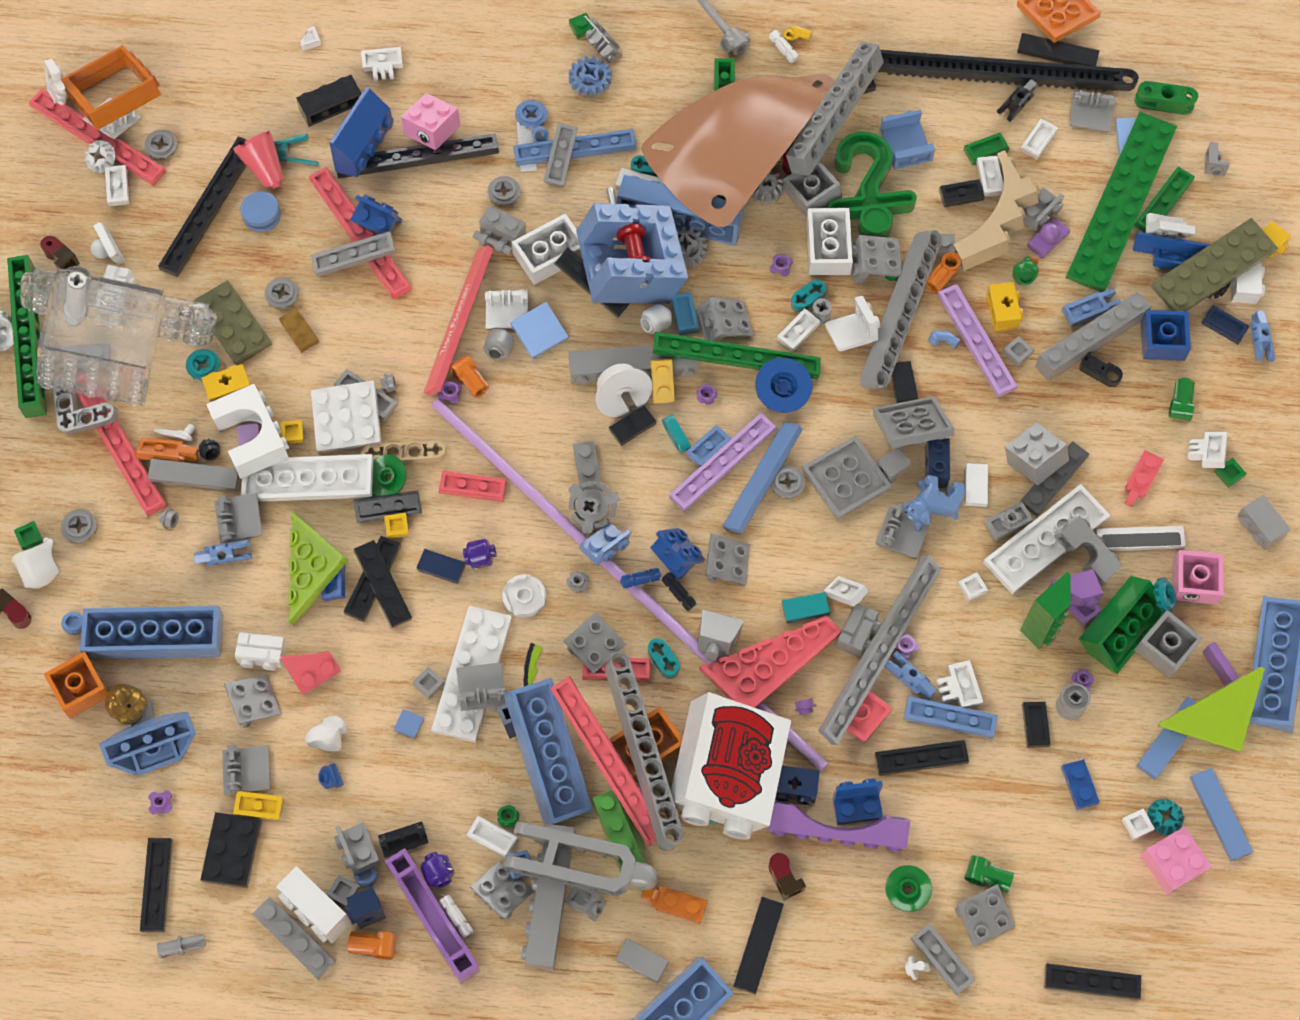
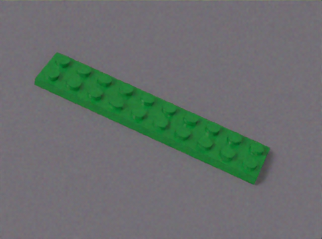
[1066,112,1177,292]

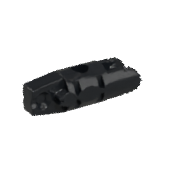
[997,79,1037,122]

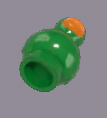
[1012,256,1039,285]

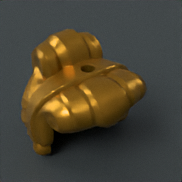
[105,684,148,725]

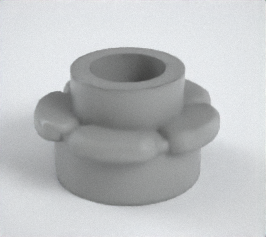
[380,374,397,394]
[159,508,179,529]
[1000,509,1022,530]
[567,571,589,592]

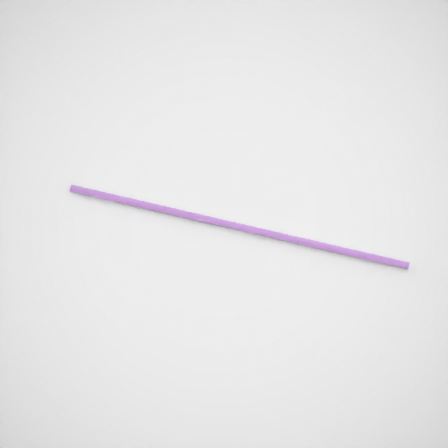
[432,399,829,771]

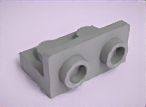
[1023,187,1064,232]
[334,822,380,875]

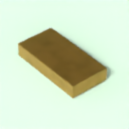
[279,308,319,353]

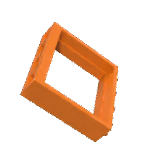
[61,45,161,131]

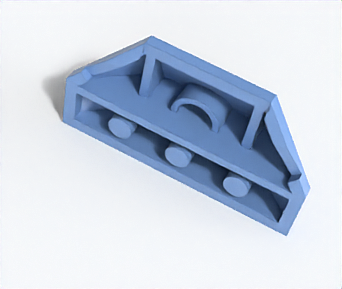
[99,712,196,776]

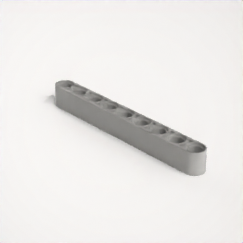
[860,230,941,389]
[605,652,684,851]

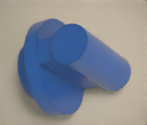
[318,763,344,789]

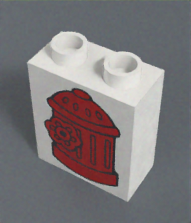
[671,692,791,840]

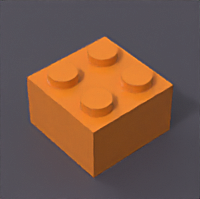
[44,651,108,719]

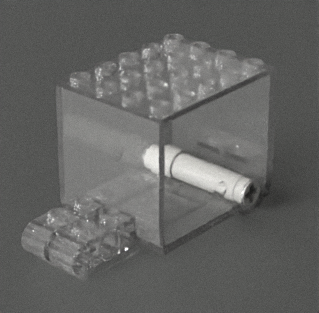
[21,266,217,406]

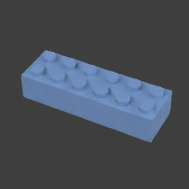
[617,175,744,246]
[80,606,223,660]

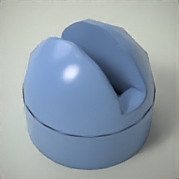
[532,125,549,142]

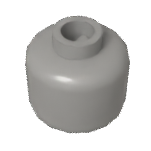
[483,329,514,360]

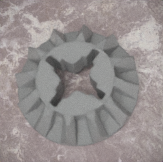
[144,130,178,160]
[488,176,520,207]
[265,278,298,309]
[771,466,805,499]
[61,509,97,543]

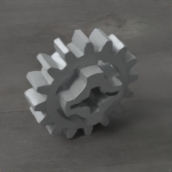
[676,226,708,271]

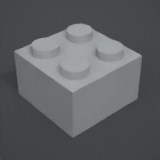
[783,161,842,217]
[1005,422,1069,486]
[1135,610,1203,678]

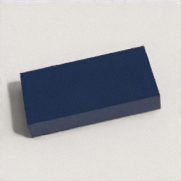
[1201,305,1250,345]
[416,549,466,584]

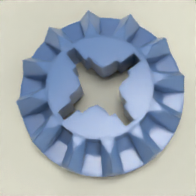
[515,100,547,129]

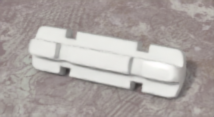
[769,30,799,63]
[439,895,473,938]

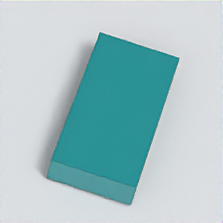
[781,592,830,623]

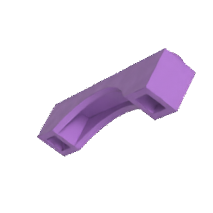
[768,800,910,852]
[385,848,481,985]

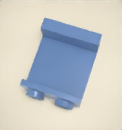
[880,110,935,169]

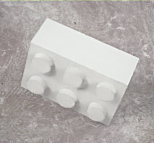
[806,208,853,275]
[512,213,583,285]
[276,866,352,944]

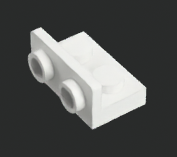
[1146,213,1195,239]

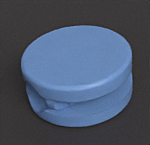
[240,191,281,232]

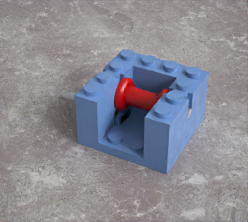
[576,187,688,304]

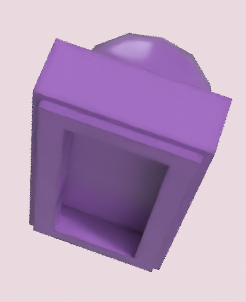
[1027,218,1070,259]

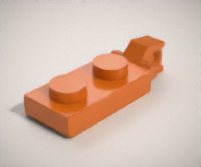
[135,438,199,463]
[641,886,708,924]

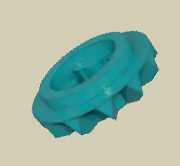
[186,349,221,381]
[1153,577,1176,612]
[1147,798,1185,835]

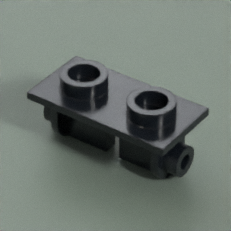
[378,821,429,858]

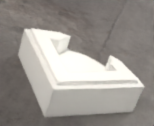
[301,26,321,51]

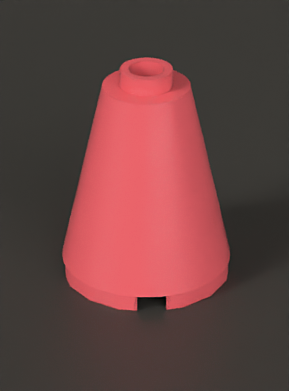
[233,130,284,190]

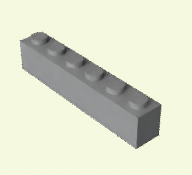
[1035,292,1152,382]
[569,346,698,385]
[521,824,575,971]

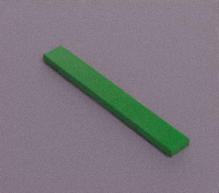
[652,332,821,379]

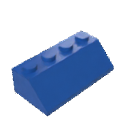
[329,88,394,178]

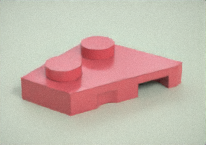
[279,651,341,695]

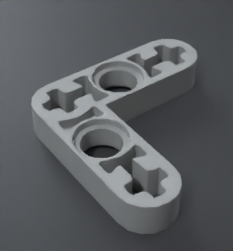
[52,373,119,434]

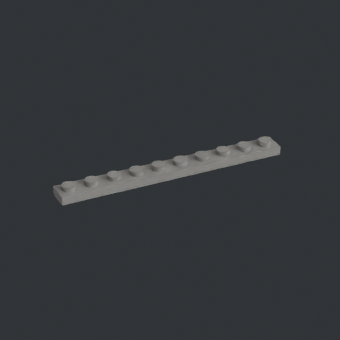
[818,555,941,745]

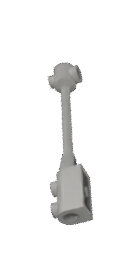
[697,0,750,56]

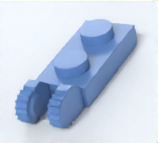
[1061,289,1121,327]

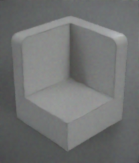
[877,448,911,484]

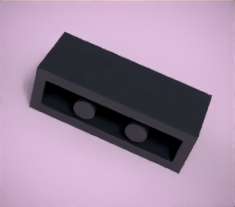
[296,75,361,127]

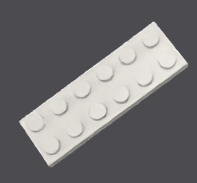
[241,454,373,502]
[983,484,1110,595]
[431,606,512,743]

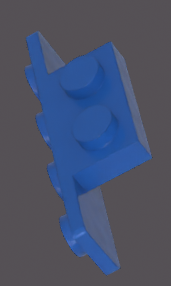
[1133,232,1211,270]

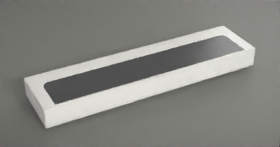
[1095,526,1186,551]

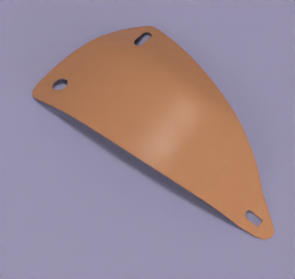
[641,74,833,227]

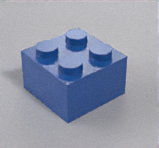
[1141,310,1191,361]

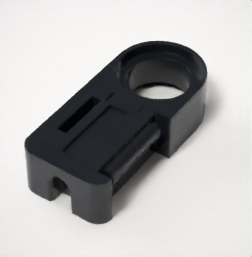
[1079,352,1123,387]

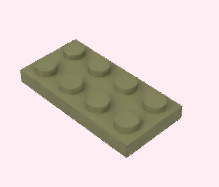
[192,280,272,365]

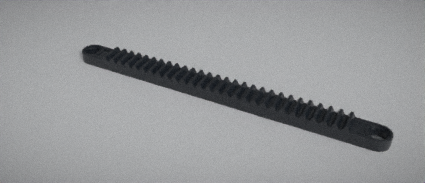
[878,50,1139,92]

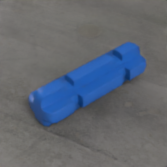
[620,568,661,588]

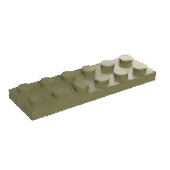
[1151,218,1278,312]

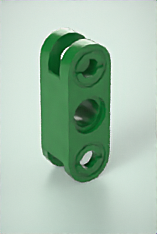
[1134,81,1199,115]

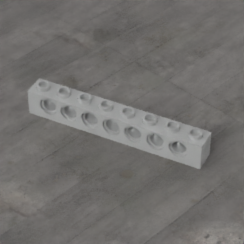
[786,42,884,176]

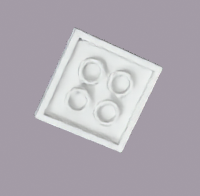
[311,380,382,454]

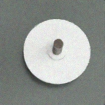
[595,364,652,417]

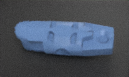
[1250,311,1275,362]
[193,540,253,566]
[884,651,936,700]

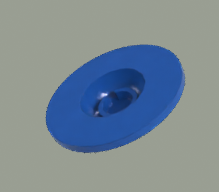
[755,358,812,413]

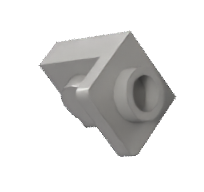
[1204,142,1230,176]
[565,887,606,921]

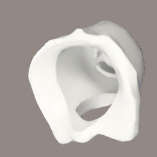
[11,537,60,589]

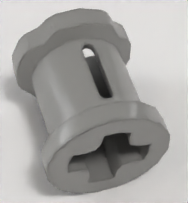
[812,298,832,325]

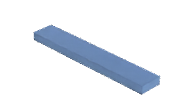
[513,129,636,166]
[723,423,803,534]

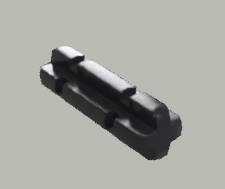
[662,572,696,611]

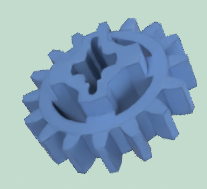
[569,56,612,97]

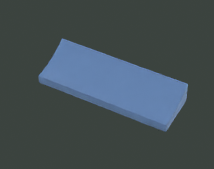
[1249,596,1300,734]
[503,678,593,825]
[631,957,734,1020]

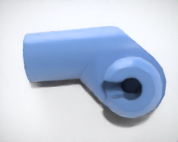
[928,330,961,348]

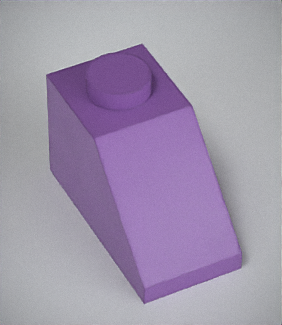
[1048,569,1103,607]

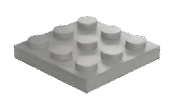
[873,396,954,448]
[801,436,892,521]

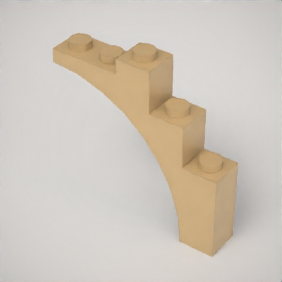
[953,150,1040,271]

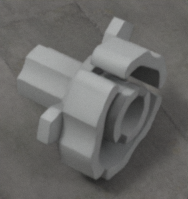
[568,480,620,534]

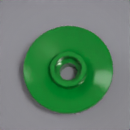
[372,454,407,496]
[885,865,932,912]

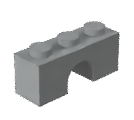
[1053,516,1123,584]

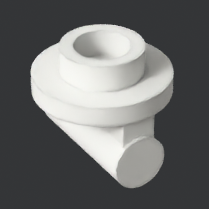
[905,956,931,980]

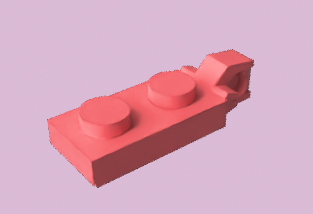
[1125,450,1164,507]

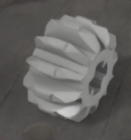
[752,170,784,205]

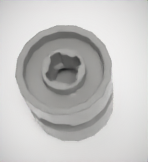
[1056,683,1091,721]

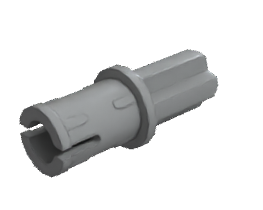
[157,934,206,959]

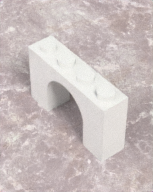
[206,384,289,479]

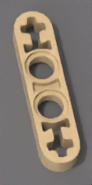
[362,440,446,464]

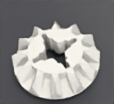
[84,140,115,173]

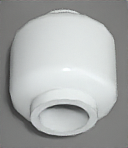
[640,304,672,335]

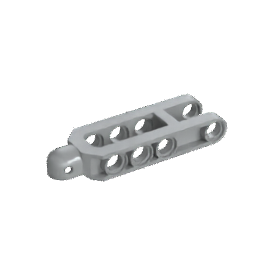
[504,822,658,897]

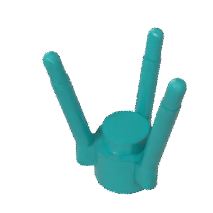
[274,133,319,166]

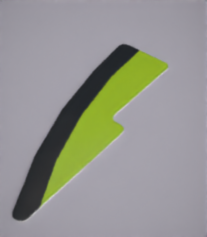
[523,643,543,686]

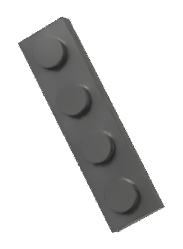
[1020,441,1089,517]

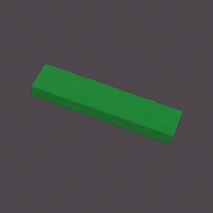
[1134,167,1195,233]

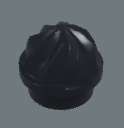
[199,438,220,461]

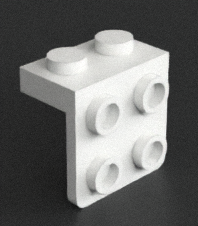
[825,296,880,351]

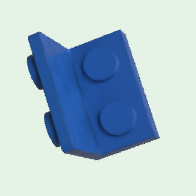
[832,779,883,825]

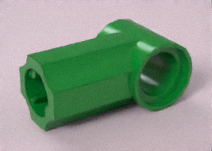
[1168,377,1195,421]
[964,855,1014,893]

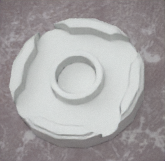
[502,574,546,618]

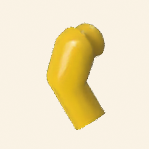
[783,25,812,41]

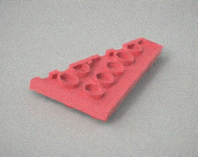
[699,616,842,708]

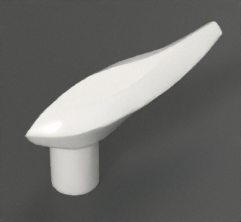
[154,424,196,441]

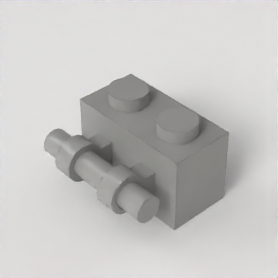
[473,205,527,255]

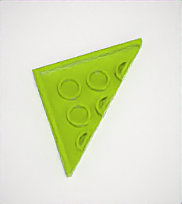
[288,512,348,626]
[1157,667,1265,752]

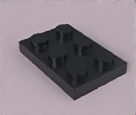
[200,812,262,888]

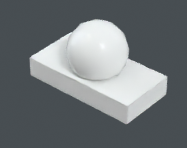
[90,222,125,266]

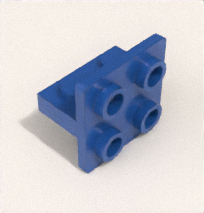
[350,194,403,234]
[650,528,705,580]

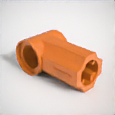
[926,252,961,293]
[450,355,489,398]
[348,931,397,960]

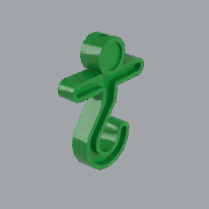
[827,131,917,238]

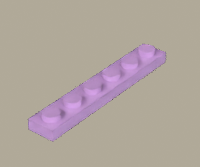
[937,284,1017,398]
[669,413,776,512]

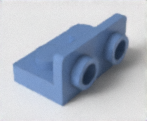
[579,522,632,566]

